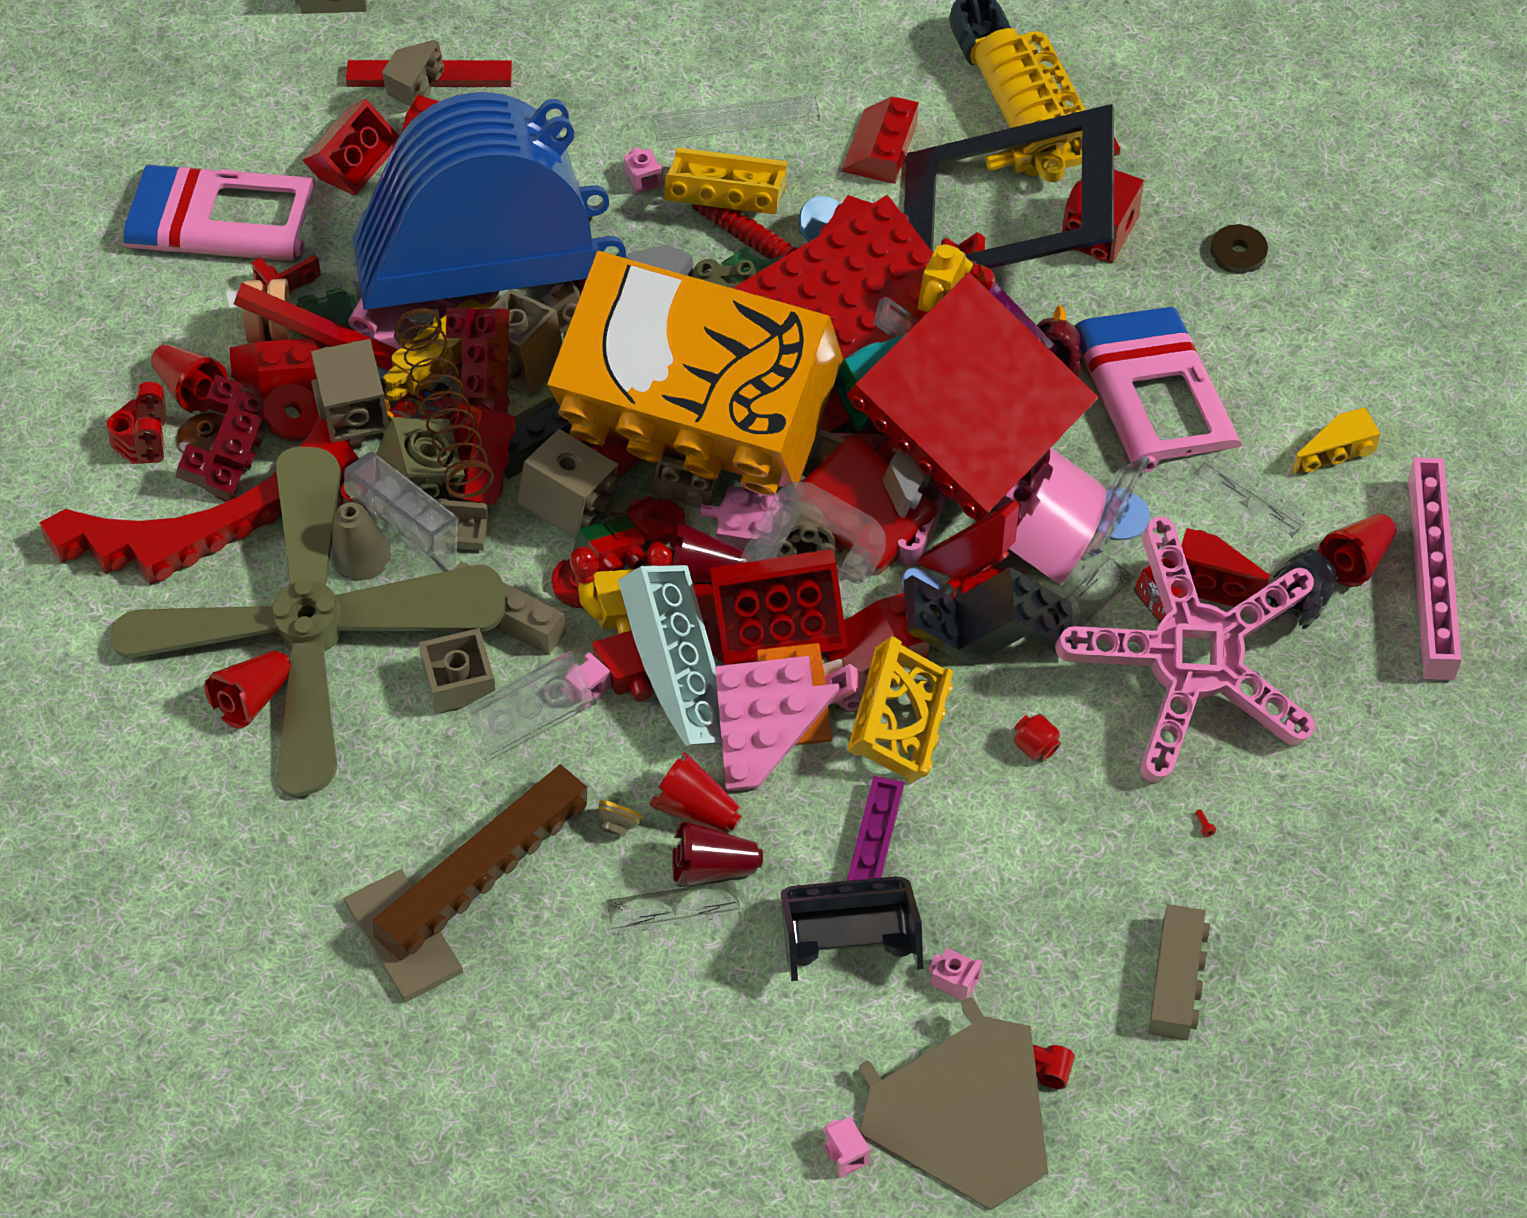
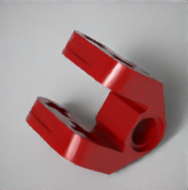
[107,382,166,464]

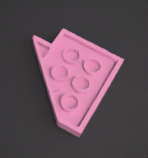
[715,656,840,791]

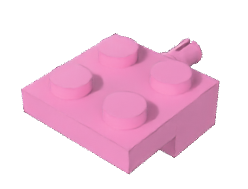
[700,485,787,551]

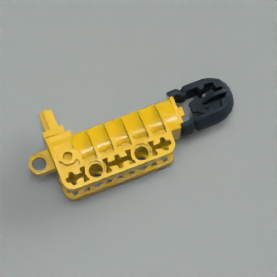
[949,0,1085,182]

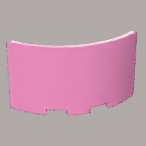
[1009,448,1106,584]

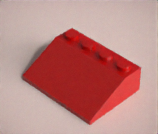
[710,549,848,665]

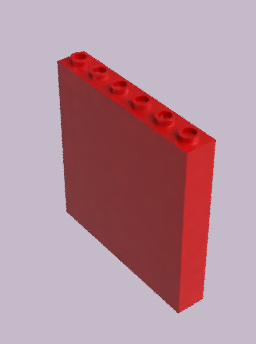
[846,272,1099,521]

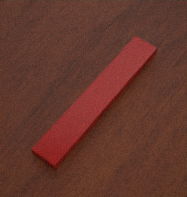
[346,60,512,87]
[233,282,398,371]

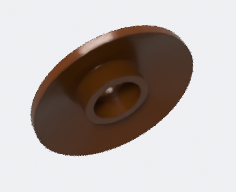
[177,412,224,453]

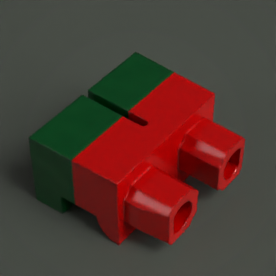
[573,515,647,572]

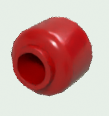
[1014,714,1061,761]

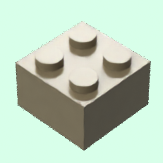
[419,628,497,713]

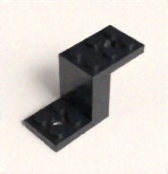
[903,567,1076,666]

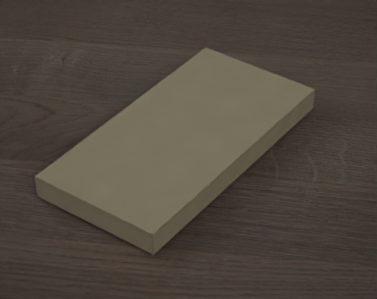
[344,869,463,1003]

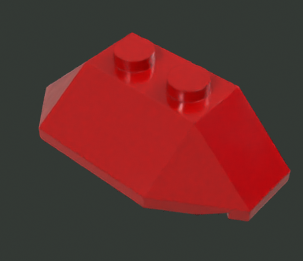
[229,338,331,399]
[918,500,1019,579]

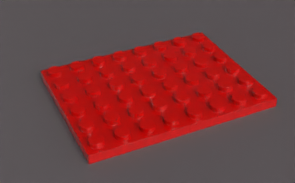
[733,195,933,433]

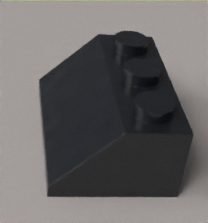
[503,397,575,479]

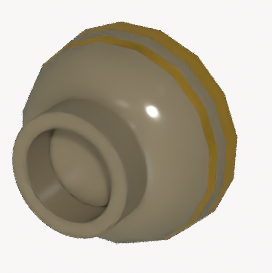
[598,800,643,837]

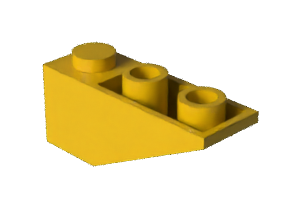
[1293,407,1380,474]

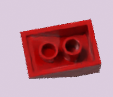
[1181,528,1270,607]
[825,593,929,685]

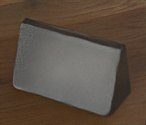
[393,309,439,346]

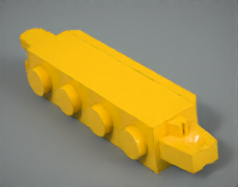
[383,298,498,401]

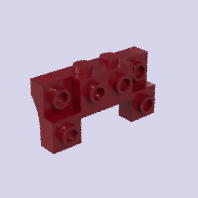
[444,308,510,426]
[175,374,265,502]

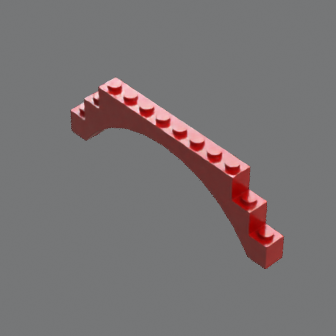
[39,415,368,585]

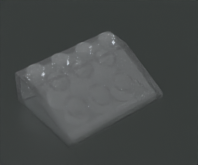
[344,451,458,573]

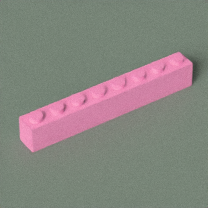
[1408,457,1461,680]

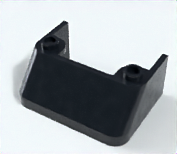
[780,876,924,982]

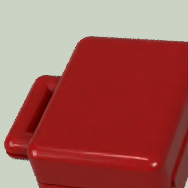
[792,435,937,575]

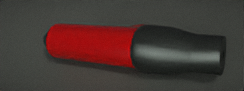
[940,576,965,598]

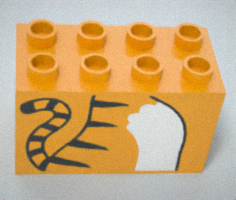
[547,250,843,496]

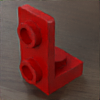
[251,255,321,293]

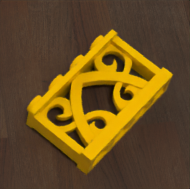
[664,147,788,214]
[847,636,953,784]

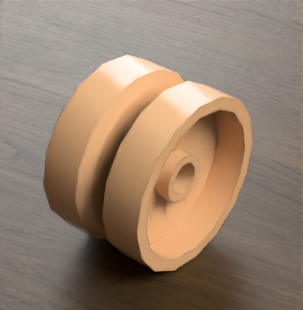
[242,279,291,344]

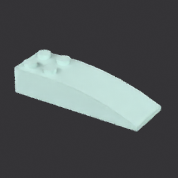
[618,565,722,746]

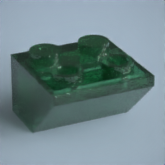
[293,287,357,338]

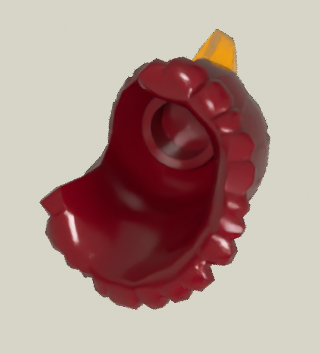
[1037,305,1081,377]

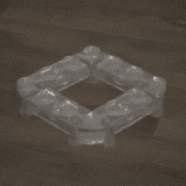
[740,482,886,620]

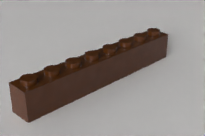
[372,764,588,961]

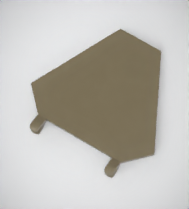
[859,997,1048,1210]

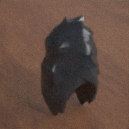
[1265,549,1336,629]

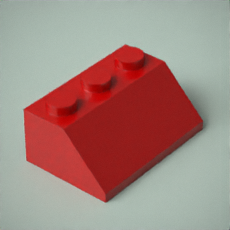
[842,96,919,184]
[302,99,400,195]
[453,402,516,505]

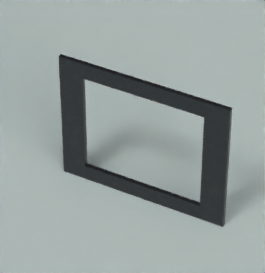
[904,104,1114,269]

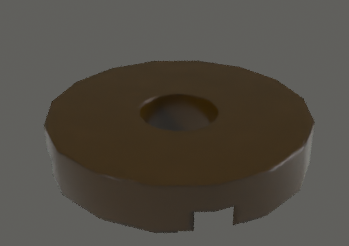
[1210,224,1268,274]

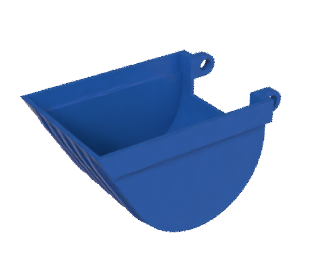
[353,92,626,310]

